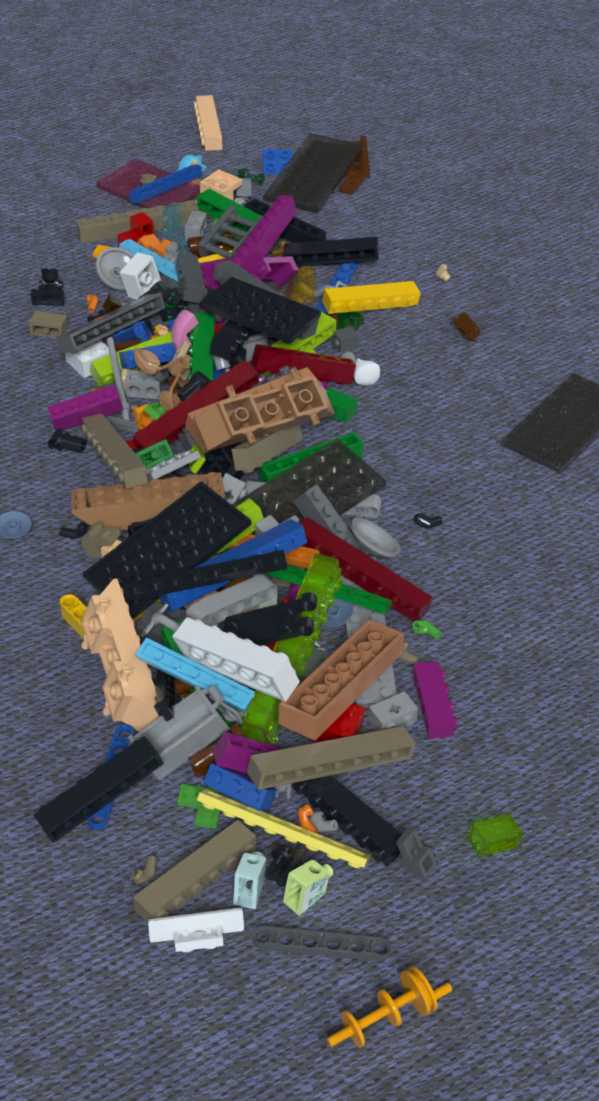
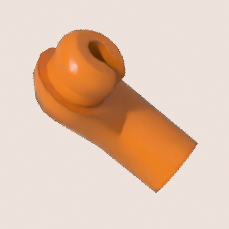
[86,294,98,312]
[297,804,318,833]

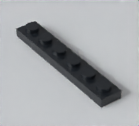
[154,669,176,722]

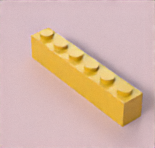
[322,281,421,314]

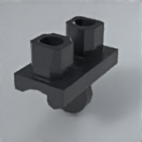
[264,846,306,888]

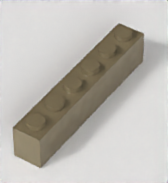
[231,425,303,473]
[133,820,256,923]

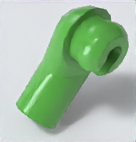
[412,620,442,639]

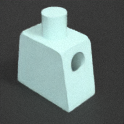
[233,852,266,909]

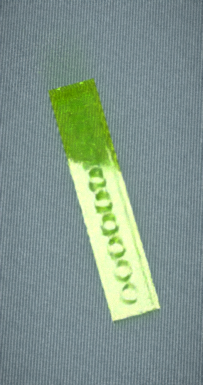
[242,553,342,745]

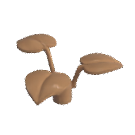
[134,347,192,410]

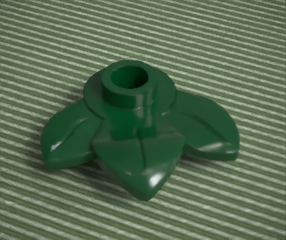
[334,312,364,331]

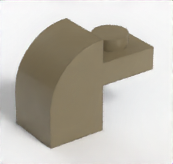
[81,522,121,558]

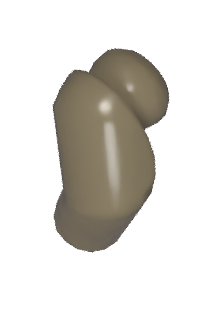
[398,640,419,665]
[131,856,157,885]

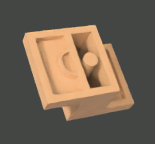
[195,169,242,219]

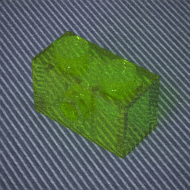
[466,814,524,858]

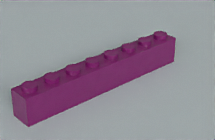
[231,195,297,272]

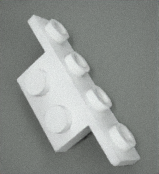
[148,908,244,952]

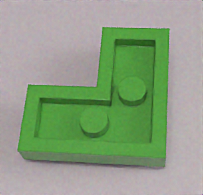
[177,784,225,829]

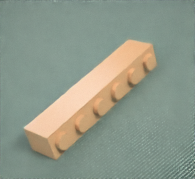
[194,95,222,151]

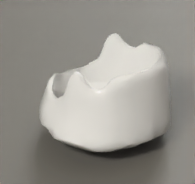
[354,359,380,385]

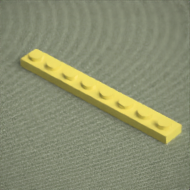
[197,789,371,868]

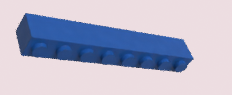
[159,519,307,612]

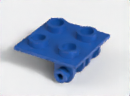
[263,149,293,174]
[114,321,153,343]

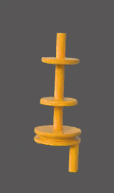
[326,966,452,1048]

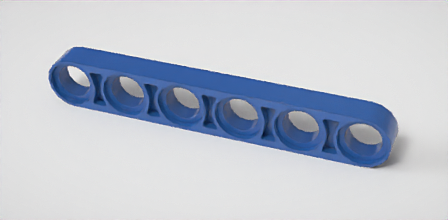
[129,164,202,203]
[88,724,135,830]

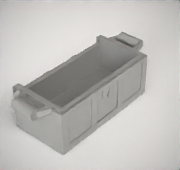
[128,685,230,780]

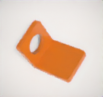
[148,239,171,258]

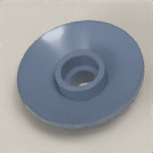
[0,511,32,539]
[314,595,353,628]

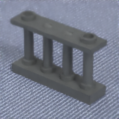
[198,205,262,260]

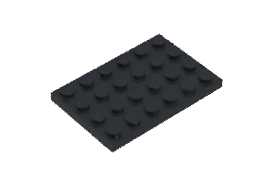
[199,277,321,344]

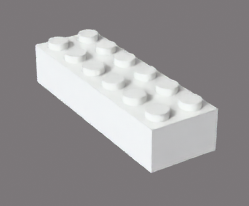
[172,617,300,702]

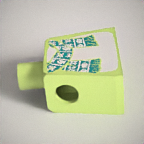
[283,860,333,916]

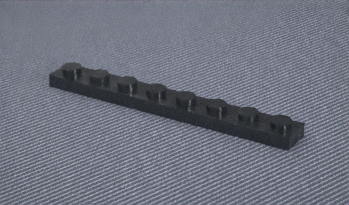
[124,550,288,602]

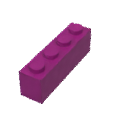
[47,385,123,430]
[413,661,458,739]

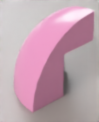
[171,310,199,352]

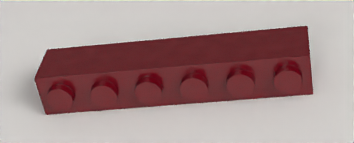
[251,344,356,385]

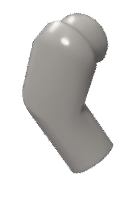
[310,811,338,833]

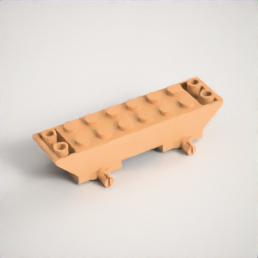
[81,579,160,732]

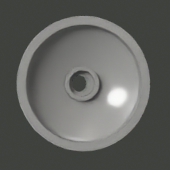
[96,247,135,291]
[350,517,400,558]

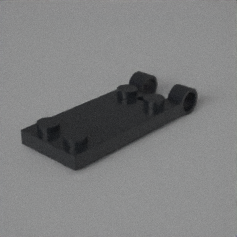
[223,592,318,646]

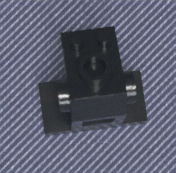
[31,268,65,306]

